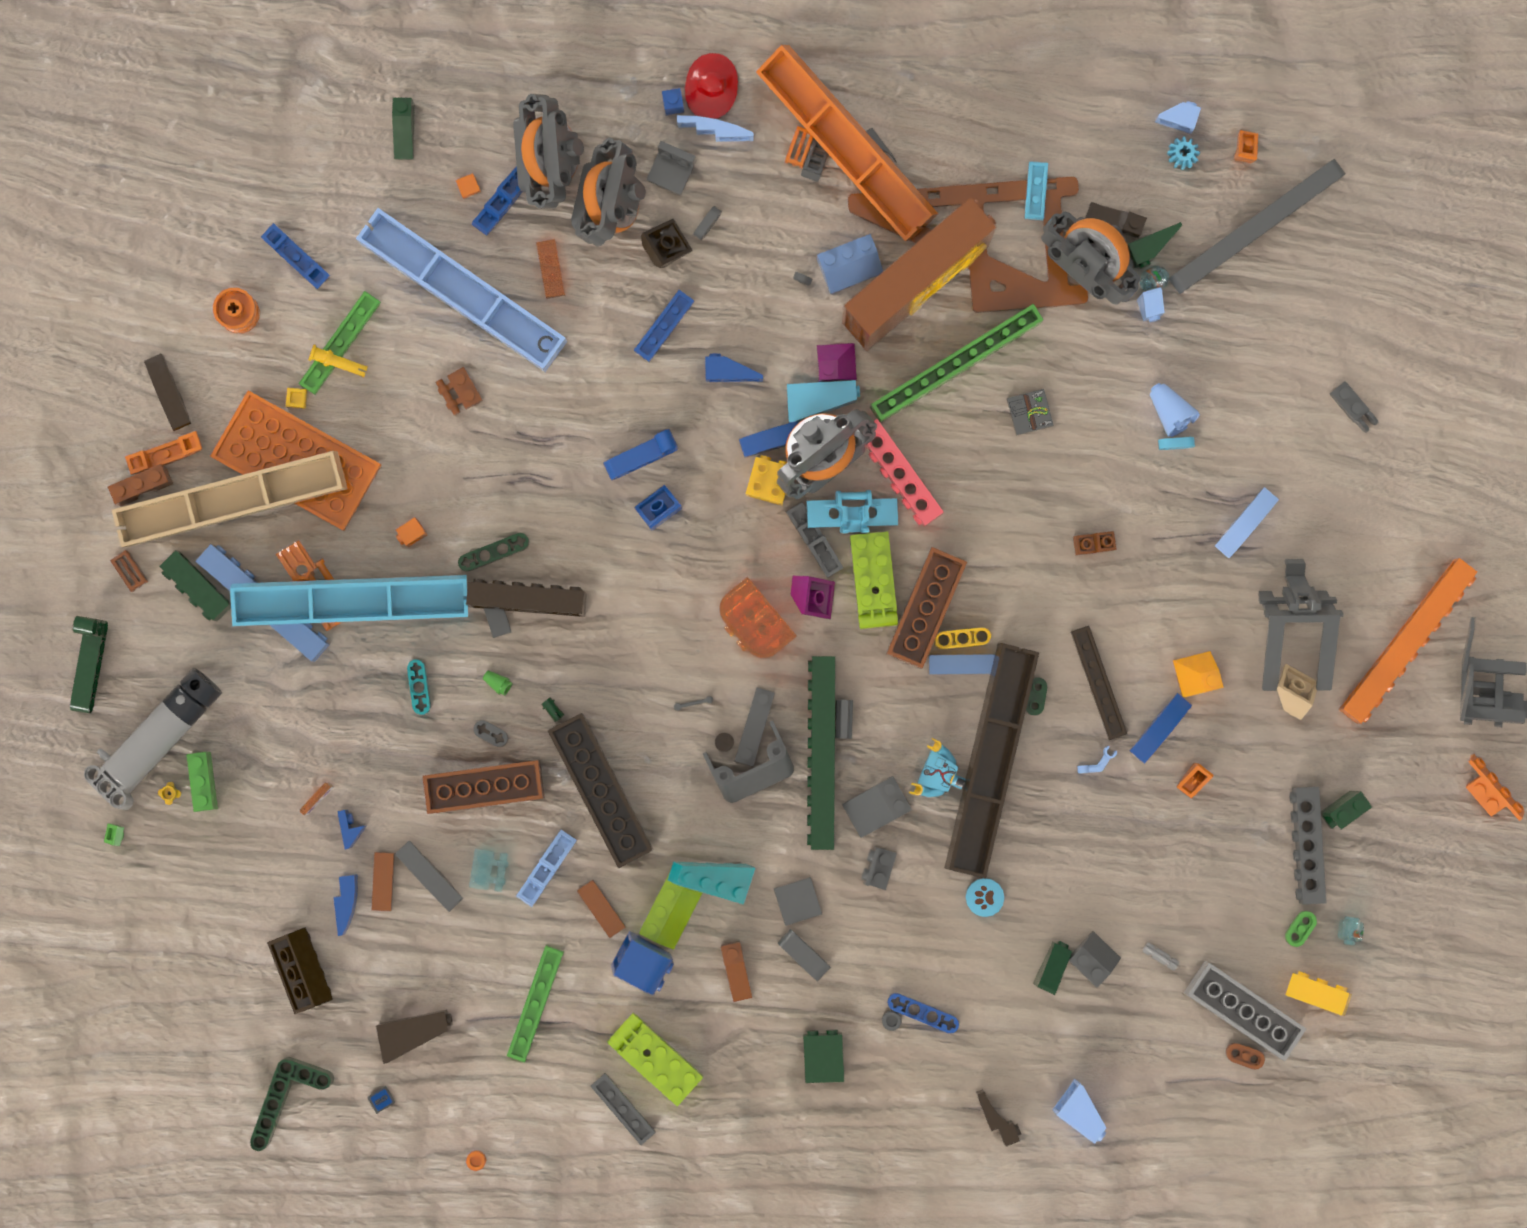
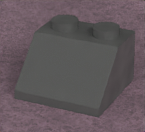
[1069,931,1121,988]

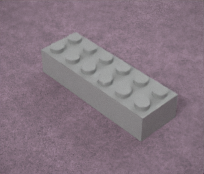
[1184,961,1306,1061]

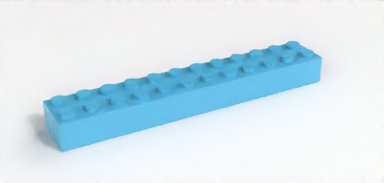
[230,575,468,626]

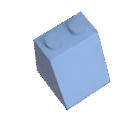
[1052,1079,1106,1144]

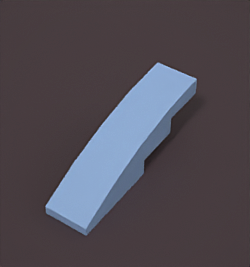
[677,115,754,142]
[1215,487,1279,558]
[516,830,577,907]

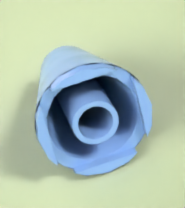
[1150,383,1200,437]

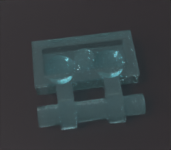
[469,849,509,892]

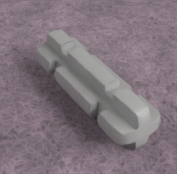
[1143,942,1179,970]

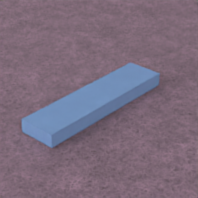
[929,654,995,675]

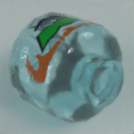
[1140,265,1169,291]
[1338,917,1364,946]

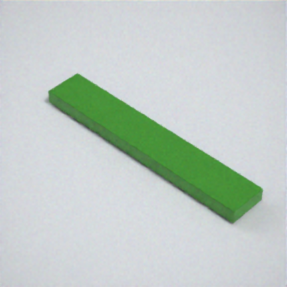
[298,291,381,395]
[507,945,564,1062]

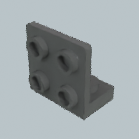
[647,141,696,195]
[861,846,897,890]

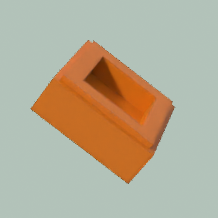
[456,173,481,199]

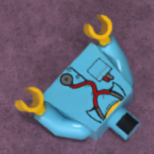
[909,738,965,797]

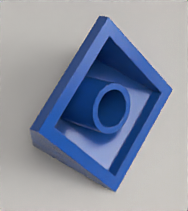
[634,485,682,531]

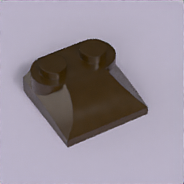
[641,218,693,268]

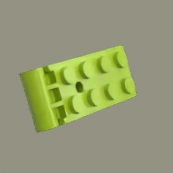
[850,531,898,629]
[607,1013,703,1107]

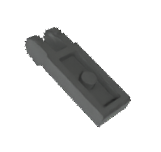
[1330,381,1378,433]

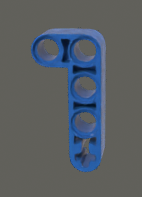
[603,429,678,481]

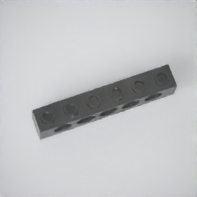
[1289,787,1326,905]

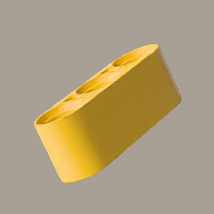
[934,628,991,649]

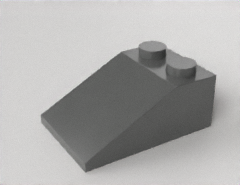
[842,776,912,838]

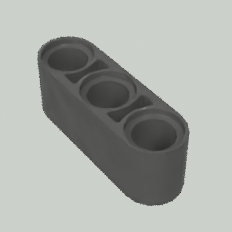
[777,929,831,982]

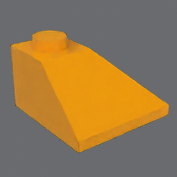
[1173,651,1224,698]

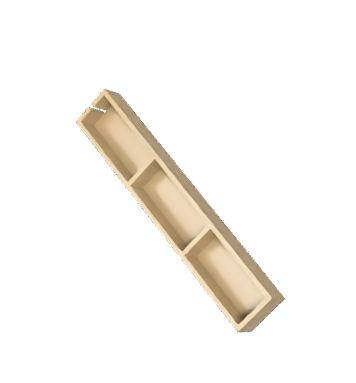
[112,451,348,547]

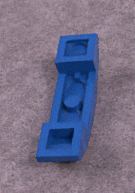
[261,223,330,290]

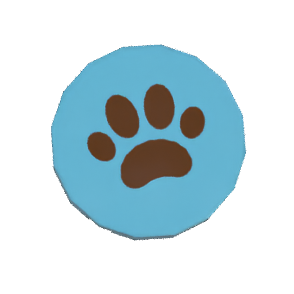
[965,878,1004,917]

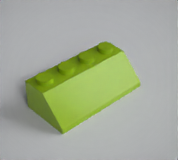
[639,873,703,950]

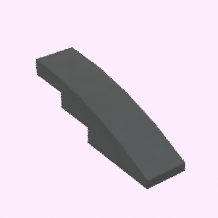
[785,501,844,578]
[395,841,464,912]

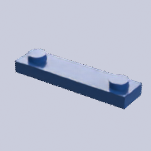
[634,290,695,362]

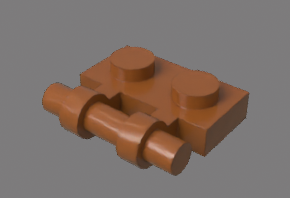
[435,367,483,416]

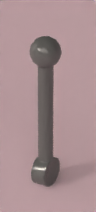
[674,696,713,711]

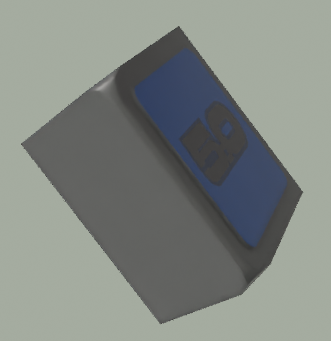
[367,1086,395,1114]

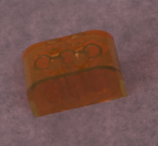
[719,577,797,660]

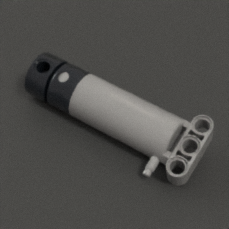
[84,668,222,810]

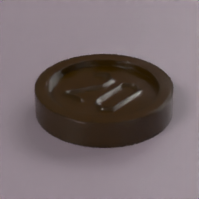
[715,733,734,752]

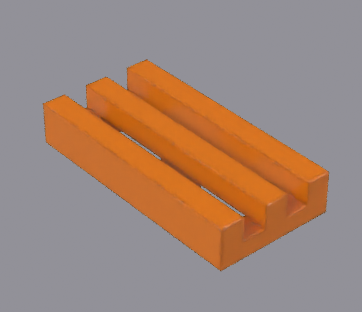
[785,126,814,169]

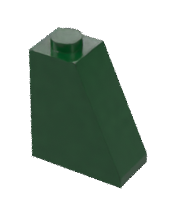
[1033,941,1072,995]

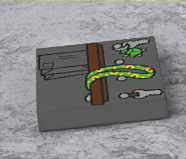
[1007,389,1054,436]

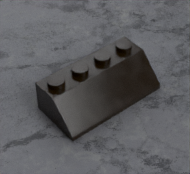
[267,927,333,1015]

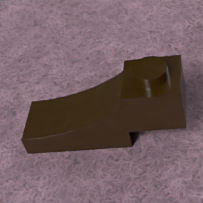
[1085,202,1147,239]
[976,1089,1022,1147]

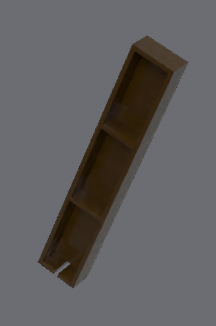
[944,643,1040,879]

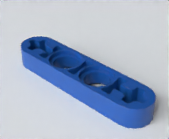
[887,993,959,1033]

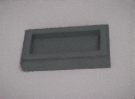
[484,607,512,638]

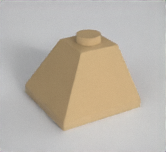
[1277,664,1317,720]

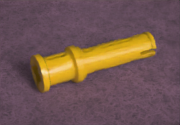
[308,344,368,378]

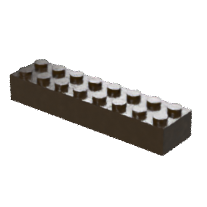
[547,713,654,869]

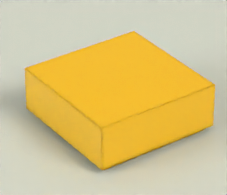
[285,388,308,409]

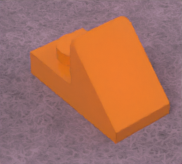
[1234,130,1258,163]

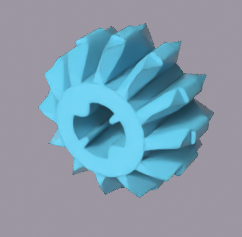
[1167,137,1200,170]

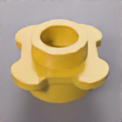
[158,782,181,805]

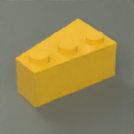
[1285,971,1352,1016]

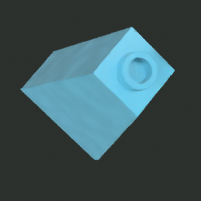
[787,380,860,423]

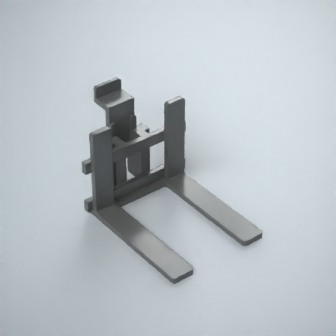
[1258,559,1344,691]
[1460,617,1527,728]

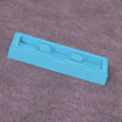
[1024,161,1048,220]

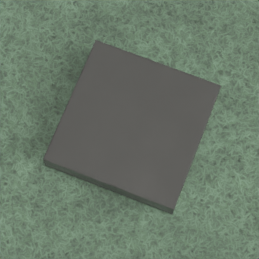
[774,877,822,926]

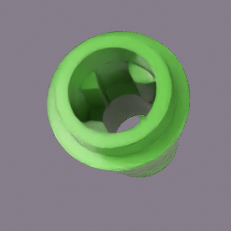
[483,670,512,696]

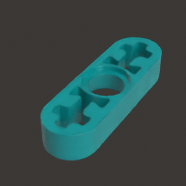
[407,659,431,715]

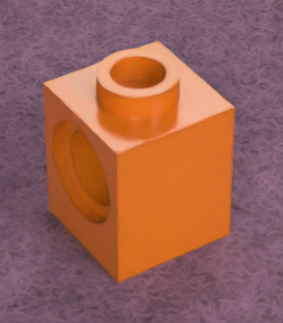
[396,517,428,547]

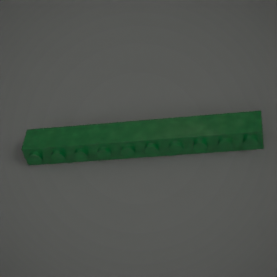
[807,656,835,850]

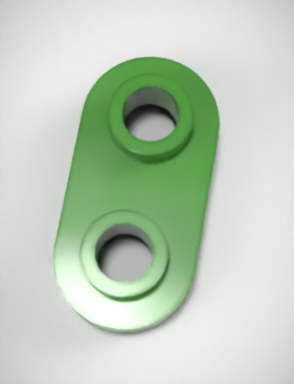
[1285,911,1317,947]

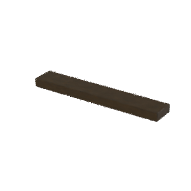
[1070,625,1128,740]

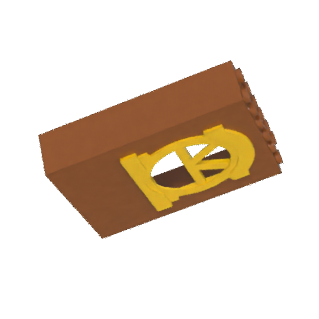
[842,197,997,352]

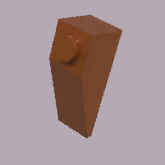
[721,941,752,1002]

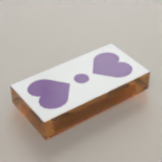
[300,783,334,816]

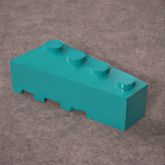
[668,862,756,905]

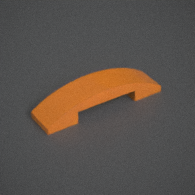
[125,431,202,475]

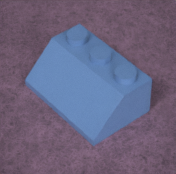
[817,234,883,294]

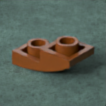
[1073,531,1117,555]

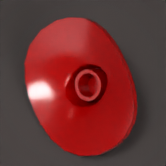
[685,53,738,119]

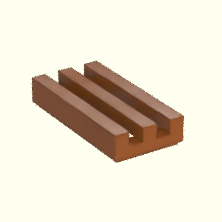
[110,550,148,592]

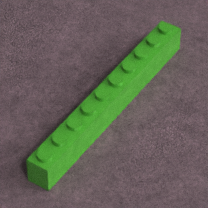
[870,304,1043,423]

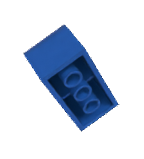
[611,931,674,995]

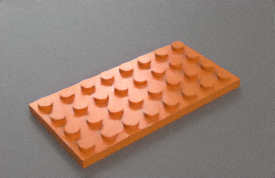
[210,390,382,531]

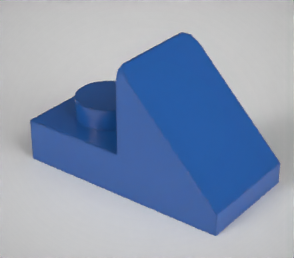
[337,810,367,849]

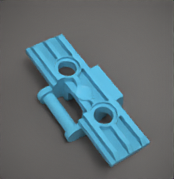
[807,490,898,533]

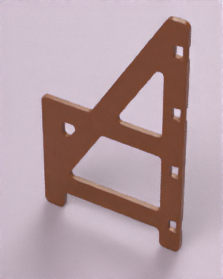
[848,177,1088,313]

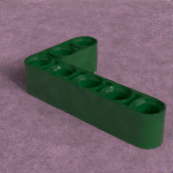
[70,616,108,714]
[250,1057,334,1151]

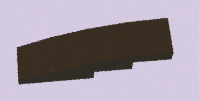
[144,353,191,431]

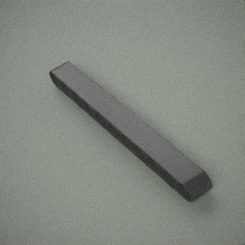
[1169,159,1346,294]

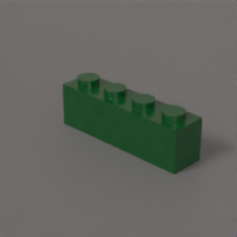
[159,550,231,621]

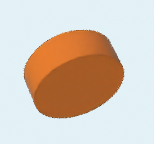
[466,1150,486,1171]

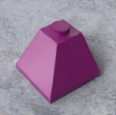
[817,343,857,382]
[790,575,835,619]

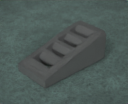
[801,139,828,182]

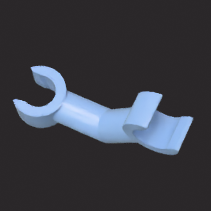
[1077,746,1117,773]

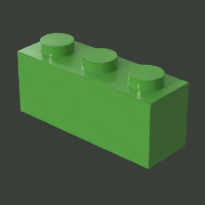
[186,752,218,812]

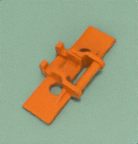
[276,540,341,631]

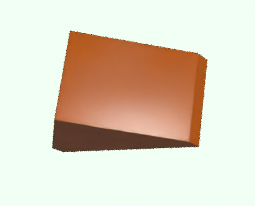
[1176,763,1214,799]

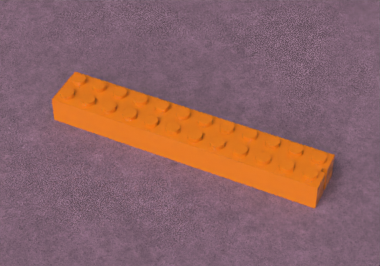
[756,45,938,241]

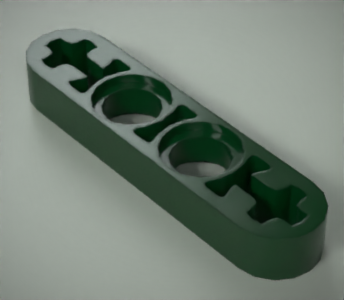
[458,533,530,572]

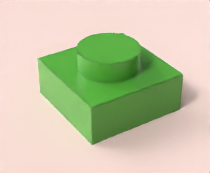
[104,823,124,846]

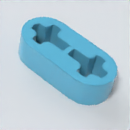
[1158,437,1195,450]

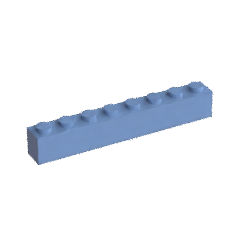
[196,544,330,662]

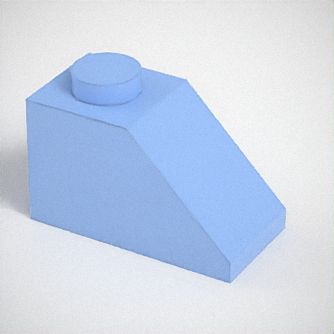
[1155,101,1201,134]
[1137,287,1165,322]

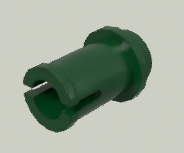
[541,697,565,722]

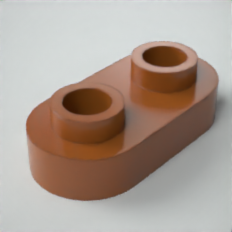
[1226,1043,1265,1070]

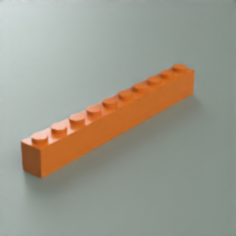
[1339,558,1477,724]

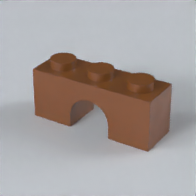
[107,464,173,507]

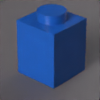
[662,88,684,116]

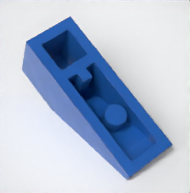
[705,353,763,382]

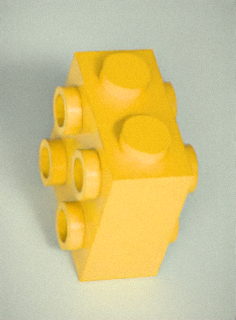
[745,455,788,506]

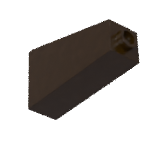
[376,1009,453,1064]

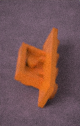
[1466,754,1525,821]

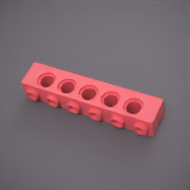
[866,419,944,527]

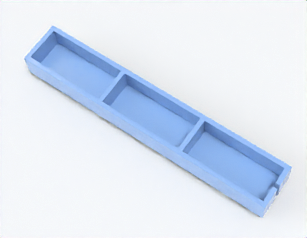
[356,208,567,372]

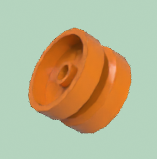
[213,288,260,334]

